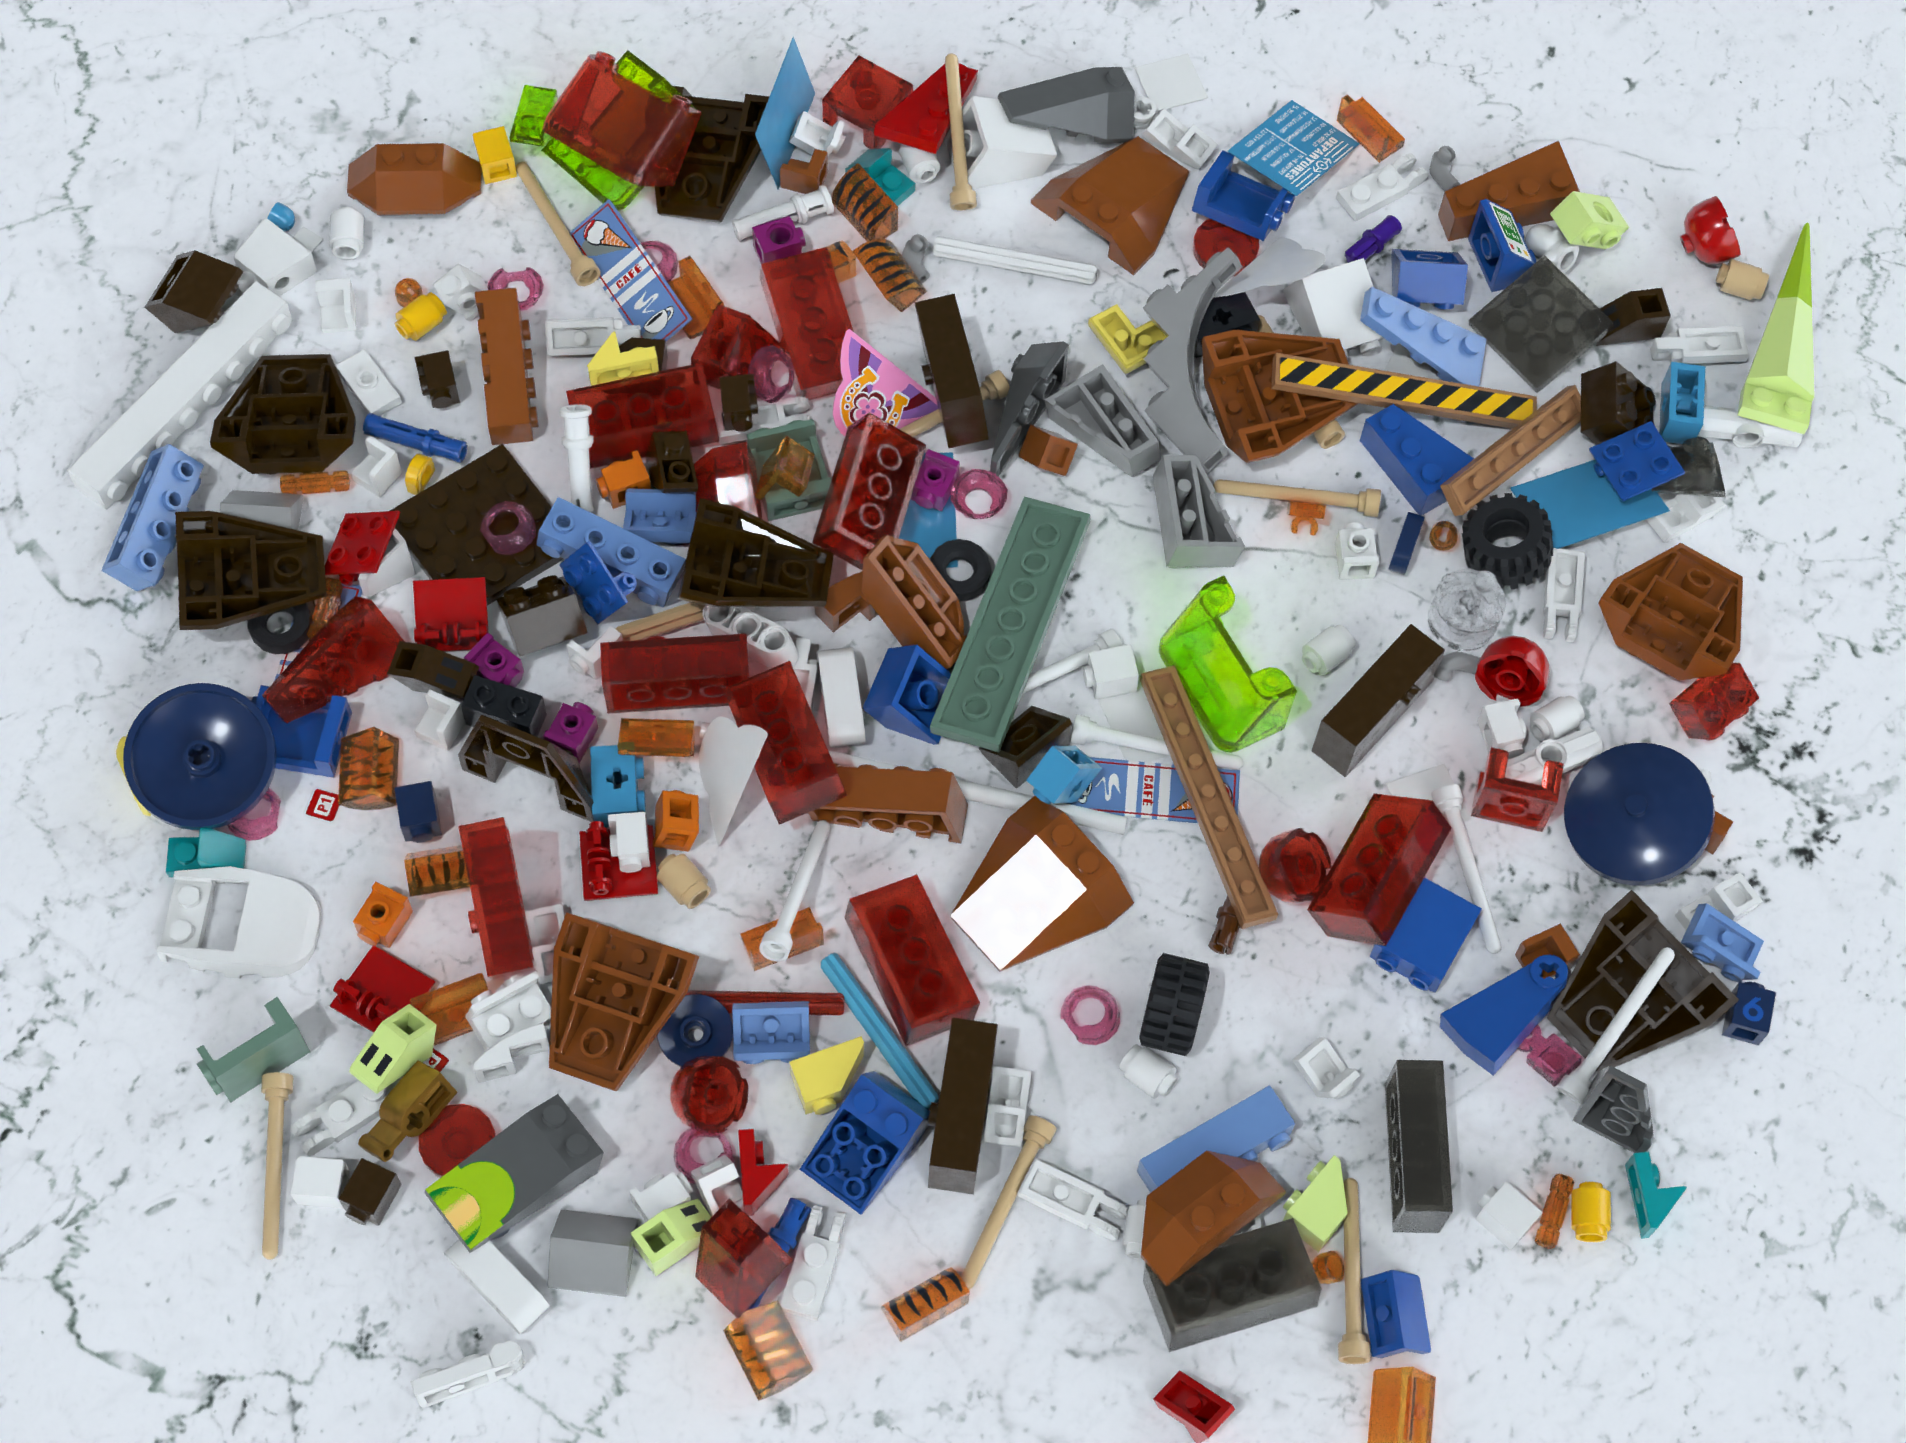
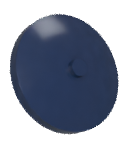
[123,683,277,830]
[1564,743,1715,886]

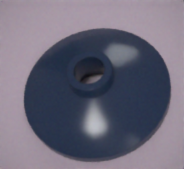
[657,994,733,1070]

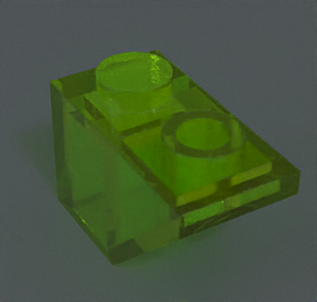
[509,85,560,147]

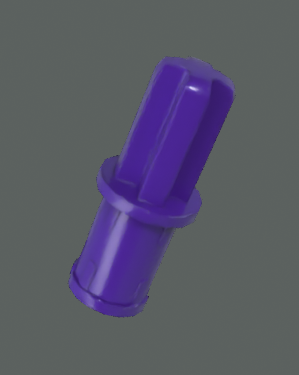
[1344,215,1402,263]

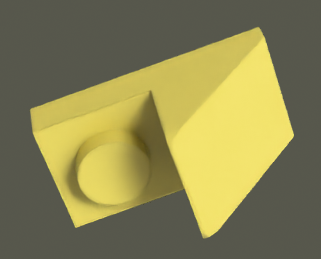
[587,331,659,389]

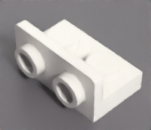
[465,971,551,1051]

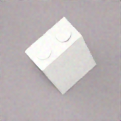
[945,96,1057,189]
[1283,258,1383,357]

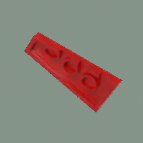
[874,63,978,154]

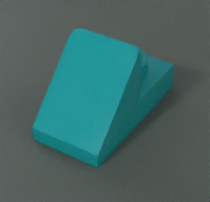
[845,148,916,210]
[166,828,246,877]
[1625,1152,1687,1239]

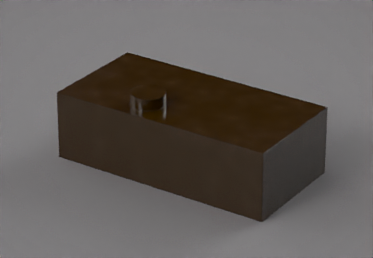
[914,293,989,448]
[1311,624,1445,777]
[928,1017,998,1195]

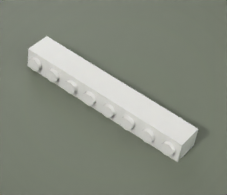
[67,281,293,510]

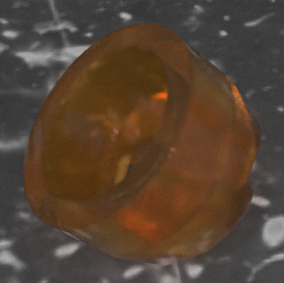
[395,278,423,307]
[1429,521,1458,551]
[1311,1251,1344,1284]

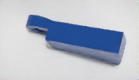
[1440,955,1568,1076]

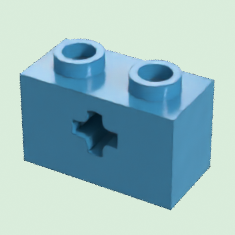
[1659,362,1706,446]
[590,744,646,828]
[1026,745,1102,804]

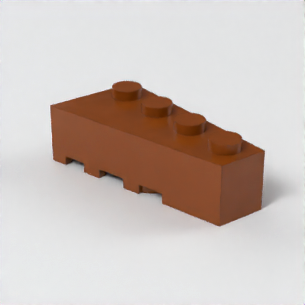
[1438,141,1580,241]
[475,288,539,445]
[803,763,968,844]

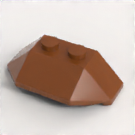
[347,143,482,215]
[862,535,967,669]
[1141,1150,1286,1286]

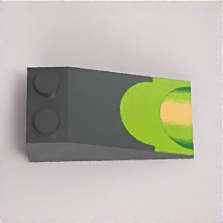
[424,1094,604,1253]

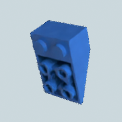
[799,1071,930,1215]

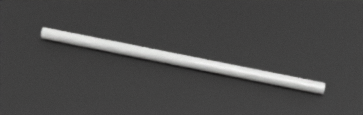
[699,722,1128,835]

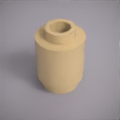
[1716,259,1769,300]
[657,854,711,909]

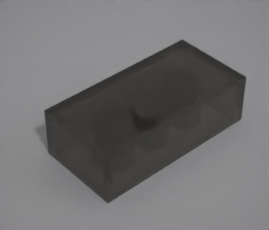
[1384,1060,1453,1233]
[1143,1218,1322,1352]

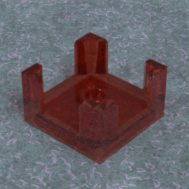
[822,55,913,149]
[1471,747,1564,832]

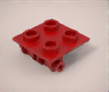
[325,511,401,586]
[413,577,489,651]
[579,821,658,901]
[329,945,436,1033]

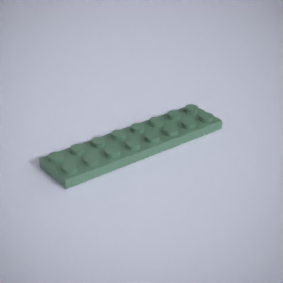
[930,496,1090,752]

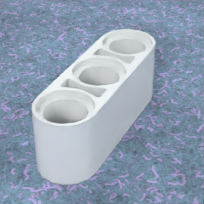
[702,605,798,671]
[817,647,866,747]
[444,1239,550,1334]

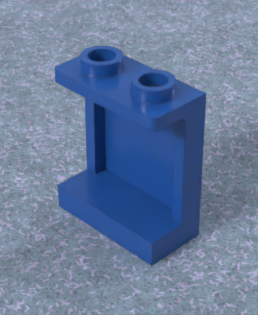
[1191,150,1295,241]
[251,685,352,778]
[1370,873,1482,993]

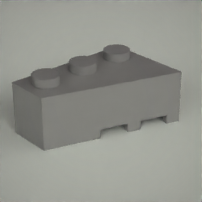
[1045,364,1161,477]
[1153,455,1245,567]

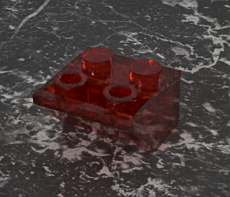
[691,304,782,398]
[695,1199,793,1319]

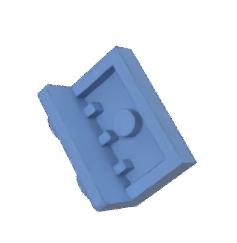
[623,488,697,545]
[1681,903,1764,982]
[732,1001,810,1064]

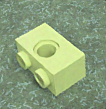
[1550,191,1629,249]

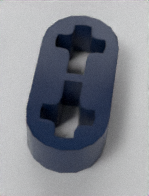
[1388,512,1425,575]

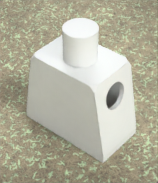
[234,218,317,297]

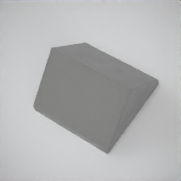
[220,490,303,530]
[547,1209,639,1297]

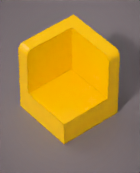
[472,126,517,185]

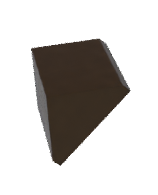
[979,706,1073,789]

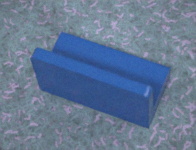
[1361,1270,1431,1358]

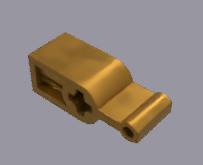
[358,1060,458,1162]

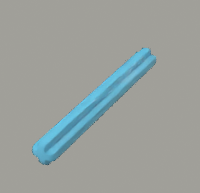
[821,953,939,1109]

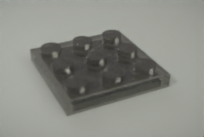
[1468,255,1614,393]

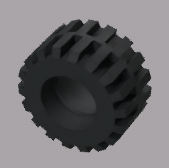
[1462,493,1553,590]
[1139,953,1210,1056]

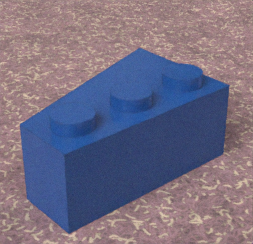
[1359,404,1474,516]

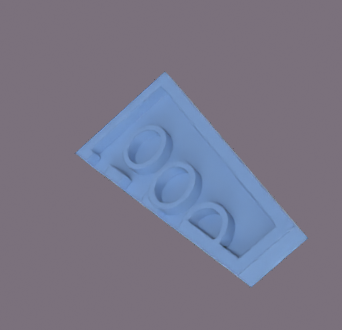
[1360,287,1486,387]

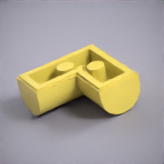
[1088,304,1167,375]

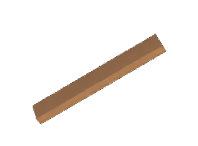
[1440,385,1581,516]

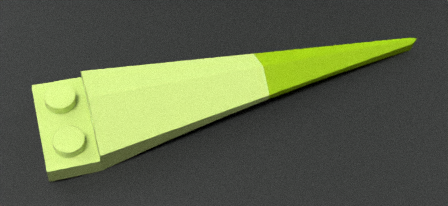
[1737,222,1814,434]

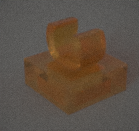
[1287,501,1326,535]

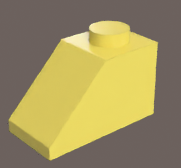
[789,1036,864,1115]

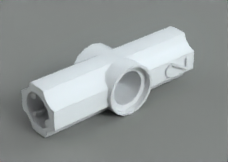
[1698,405,1802,448]
[1493,726,1604,797]

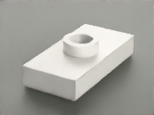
[335,349,402,416]

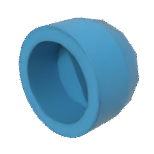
[267,202,295,232]

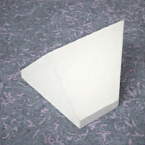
[358,528,415,597]

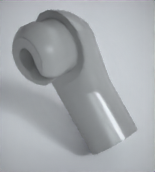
[1429,146,1460,191]
[900,234,930,285]
[1435,651,1480,681]

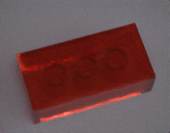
[760,247,854,400]
[566,363,719,469]
[812,412,926,570]
[600,633,751,714]
[723,661,847,825]
[1307,793,1452,946]
[458,817,536,979]
[844,874,980,1046]

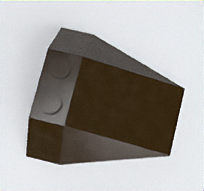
[647,84,770,223]
[210,354,356,475]
[678,498,834,607]
[175,511,327,630]
[458,715,594,822]
[1547,890,1739,1072]

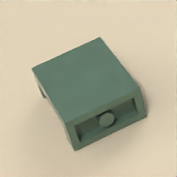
[747,419,835,521]
[197,997,310,1103]

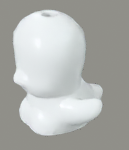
[1525,224,1579,277]

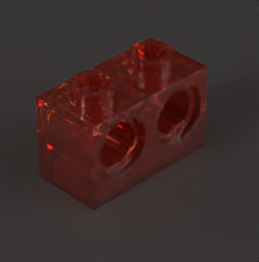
[1669,663,1759,741]

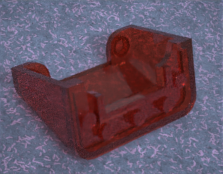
[542,51,701,186]

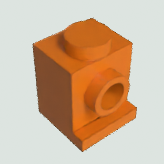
[595,450,651,509]
[653,790,699,852]
[353,881,413,948]

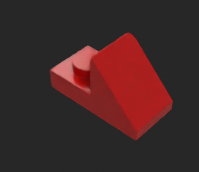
[738,1129,789,1216]
[1153,1370,1235,1443]

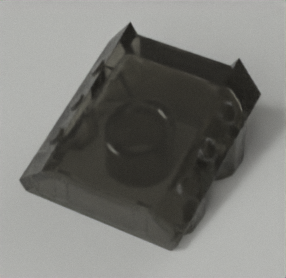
[1651,437,1726,498]

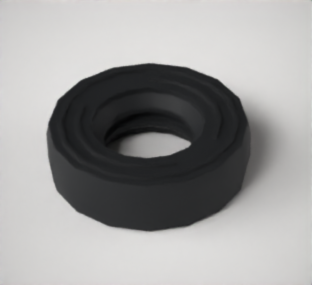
[930,539,991,602]
[247,603,313,654]

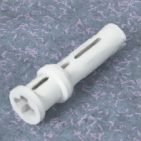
[732,184,834,241]
[560,405,594,512]

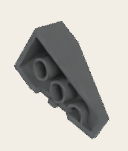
[998,67,1135,144]
[990,341,1069,481]
[1572,1065,1654,1153]

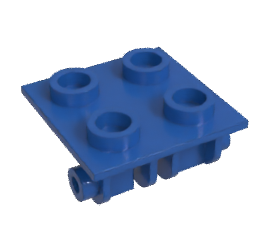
[1589,421,1685,502]
[559,541,637,625]

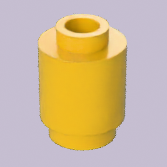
[395,292,447,341]
[1571,1182,1611,1242]

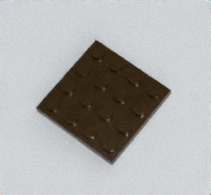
[390,444,563,606]

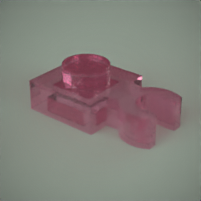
[1517,1024,1582,1087]

